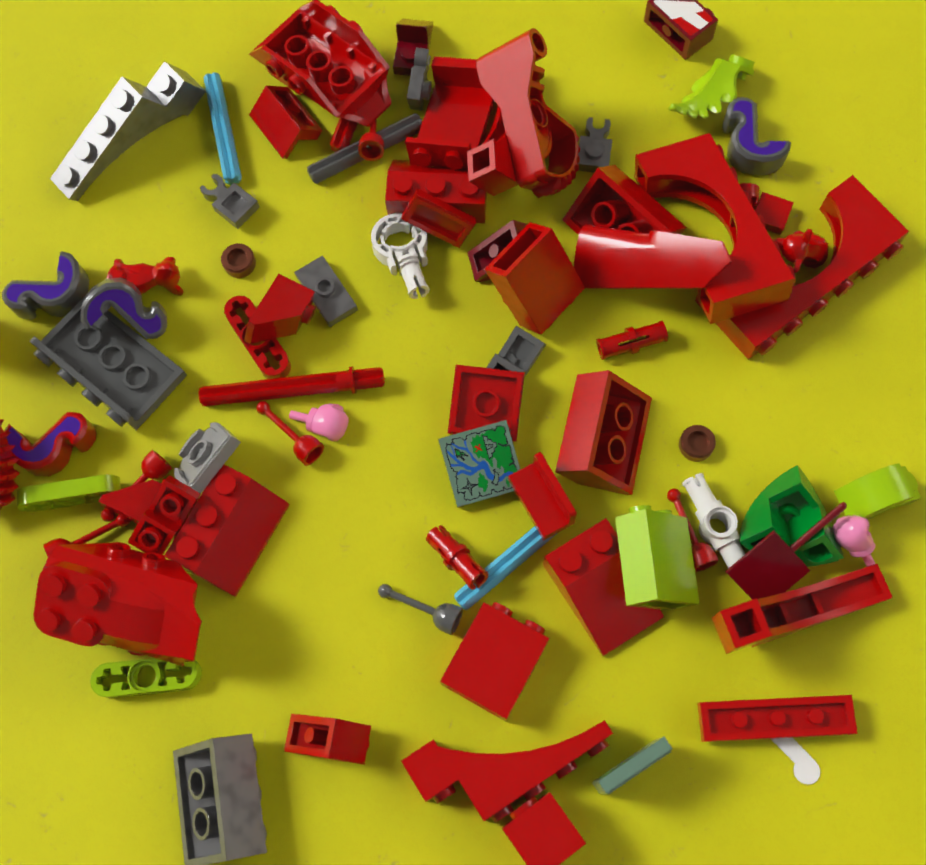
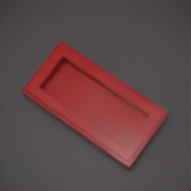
[401,188,476,248]

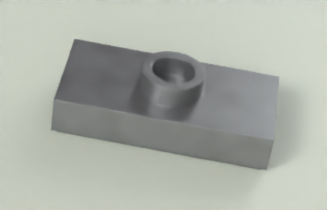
[294,255,358,327]

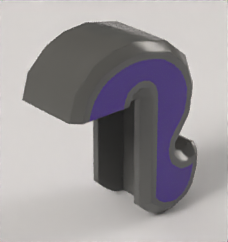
[722,97,792,176]
[2,251,89,320]
[81,278,167,339]

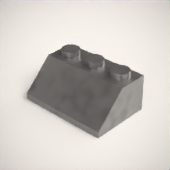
[173,734,267,865]

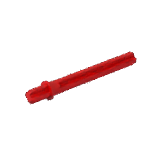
[198,366,385,406]

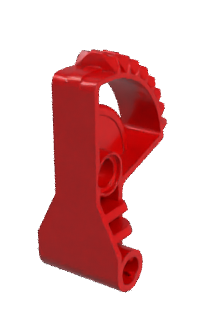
[476,28,580,198]

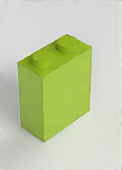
[615,505,700,610]

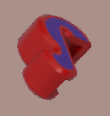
[4,412,97,477]

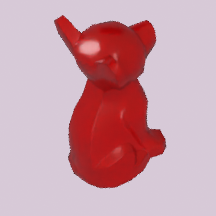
[776,229,828,273]
[106,257,184,296]

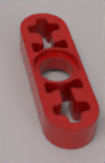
[224,296,291,379]

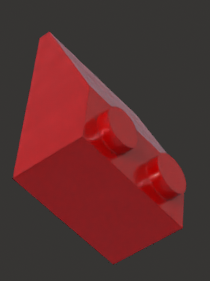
[543,518,664,656]

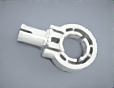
[371,213,430,299]

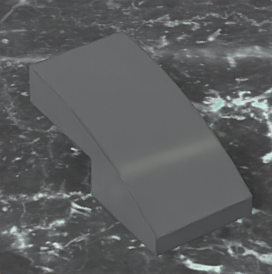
[486,326,546,376]

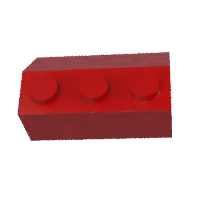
[385,160,487,224]
[562,165,687,235]
[555,370,652,495]
[164,464,290,597]

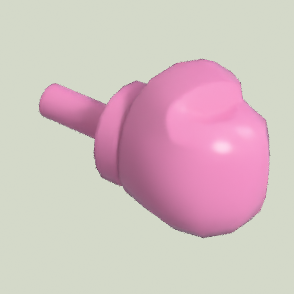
[289,404,349,441]
[832,515,876,566]

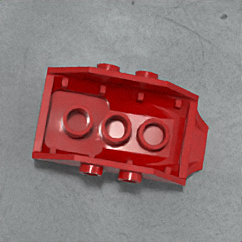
[249,0,392,127]
[33,542,202,666]

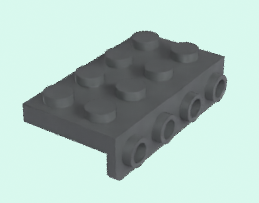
[30,295,187,431]

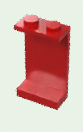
[405,56,494,170]

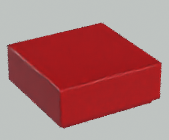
[755,192,794,235]

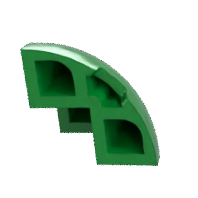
[740,465,844,567]

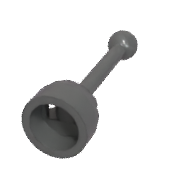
[378,584,463,636]

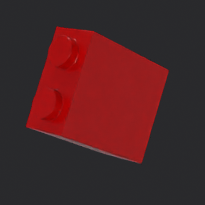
[484,222,585,335]
[440,602,549,722]

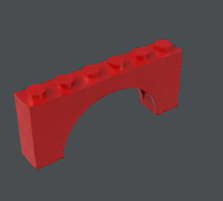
[635,133,796,324]
[695,175,909,360]

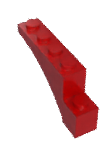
[467,106,518,196]
[712,563,893,654]
[401,720,613,823]

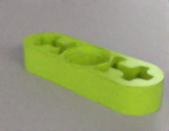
[17,475,120,512]
[90,658,202,698]

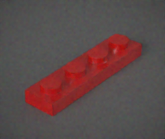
[697,695,858,742]

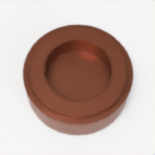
[221,243,256,278]
[679,425,716,462]

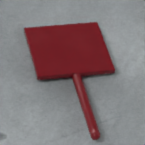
[725,502,847,600]

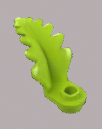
[668,54,755,118]

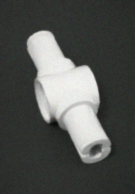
[682,473,745,569]

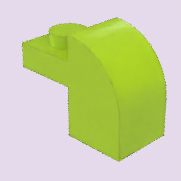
[834,463,921,520]

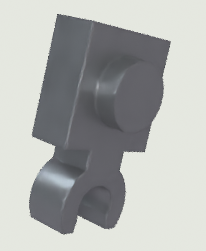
[407,47,431,111]
[578,117,612,172]
[200,174,260,229]

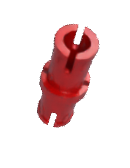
[596,321,668,360]
[426,525,488,590]

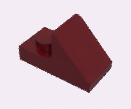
[393,19,433,76]

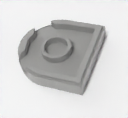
[174,422,241,493]

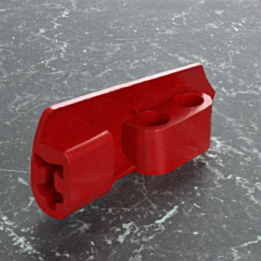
[574,224,733,289]

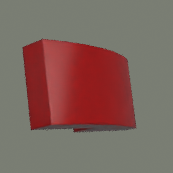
[128,475,201,555]

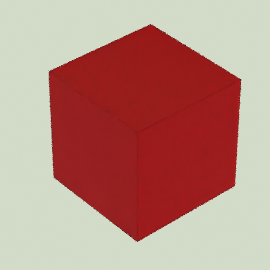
[502,792,587,865]

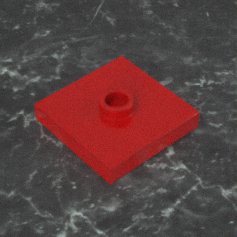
[448,364,525,442]

